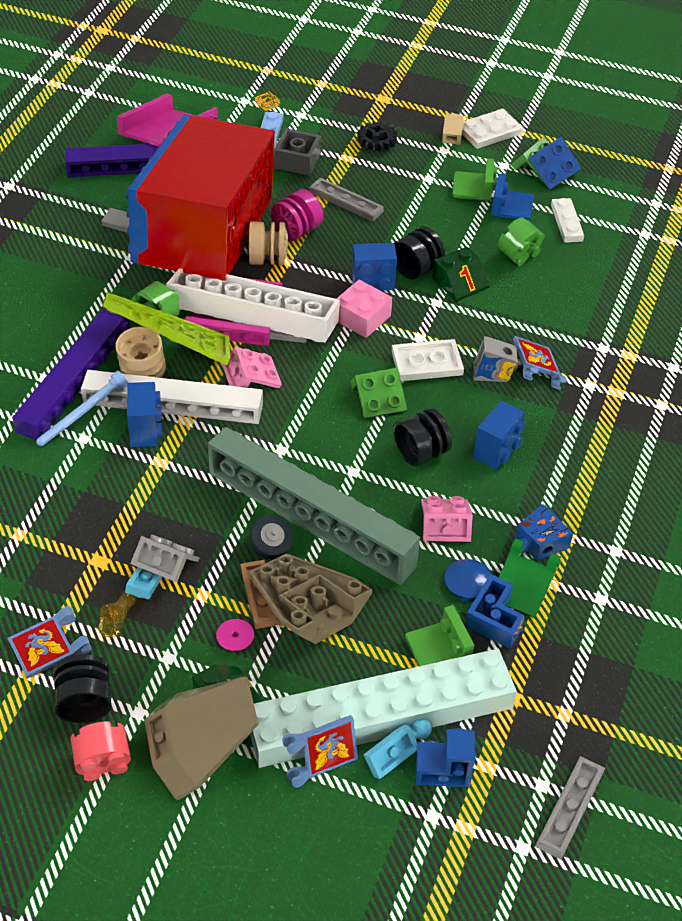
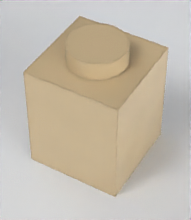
[442,114,464,145]

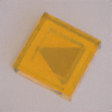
[255,92,280,111]

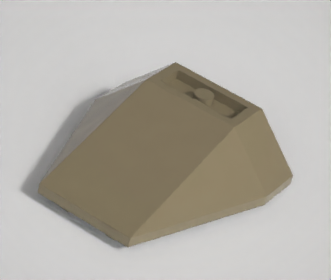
[249,553,372,644]
[144,677,259,800]

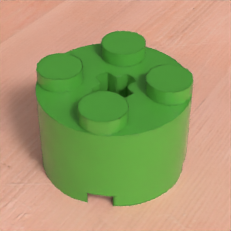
[498,218,545,266]
[131,281,180,327]

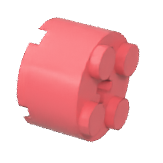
[70,722,131,781]

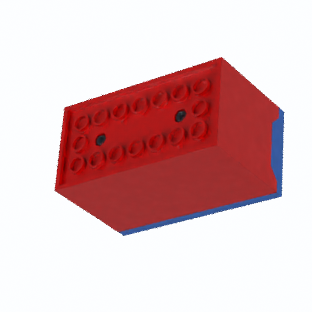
[126,114,275,281]

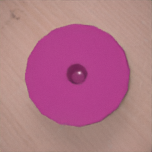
[216,619,254,651]

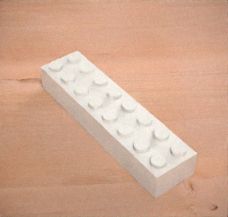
[166,269,340,343]

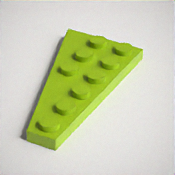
[103,292,230,366]

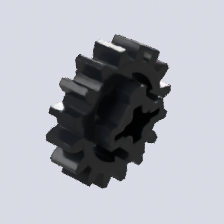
[357,121,397,152]

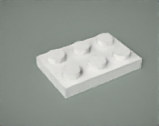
[462,109,523,149]
[392,339,464,381]

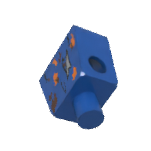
[512,504,573,560]

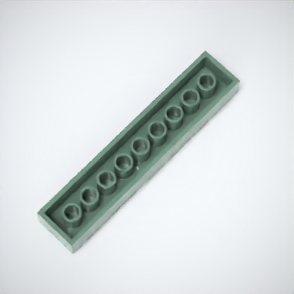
[208,427,420,586]

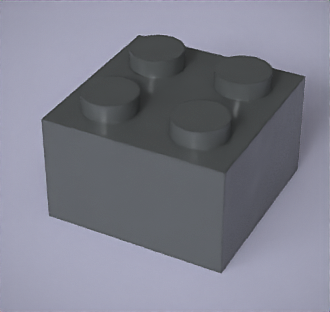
[274,128,321,176]

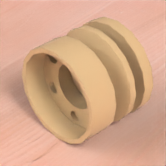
[249,222,288,265]
[116,327,166,378]

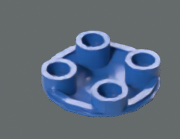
[444,559,492,603]

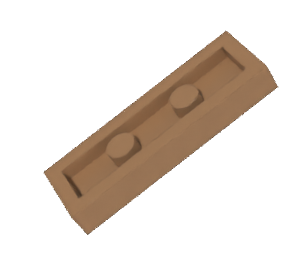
[240,560,280,629]

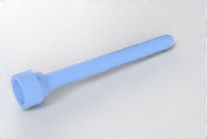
[36,371,128,446]

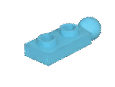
[125,567,162,599]
[364,718,432,779]

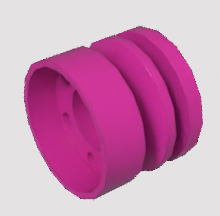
[271,189,323,241]

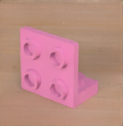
[222,347,282,388]
[421,496,473,542]

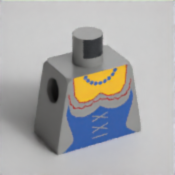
[473,336,523,382]

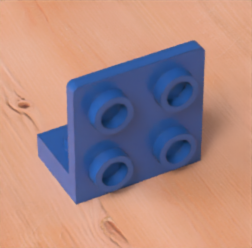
[529,137,582,189]
[491,174,534,221]

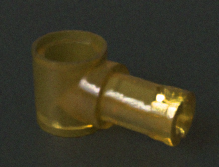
[98,591,136,637]

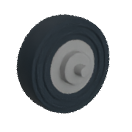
[249,515,293,559]

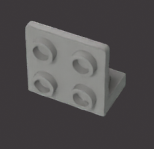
[130,534,200,582]

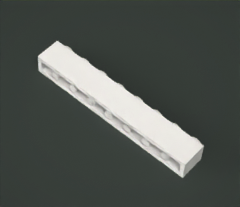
[81,370,263,424]

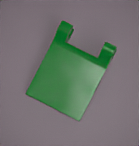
[499,538,561,618]

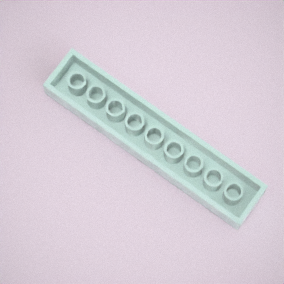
[250,649,517,768]

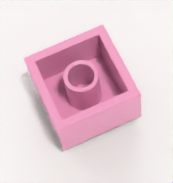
[337,280,392,338]

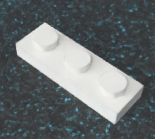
[551,198,584,243]

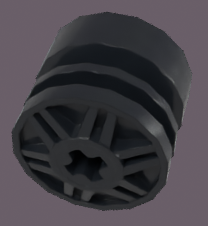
[394,226,445,280]
[393,408,452,466]
[54,654,112,723]

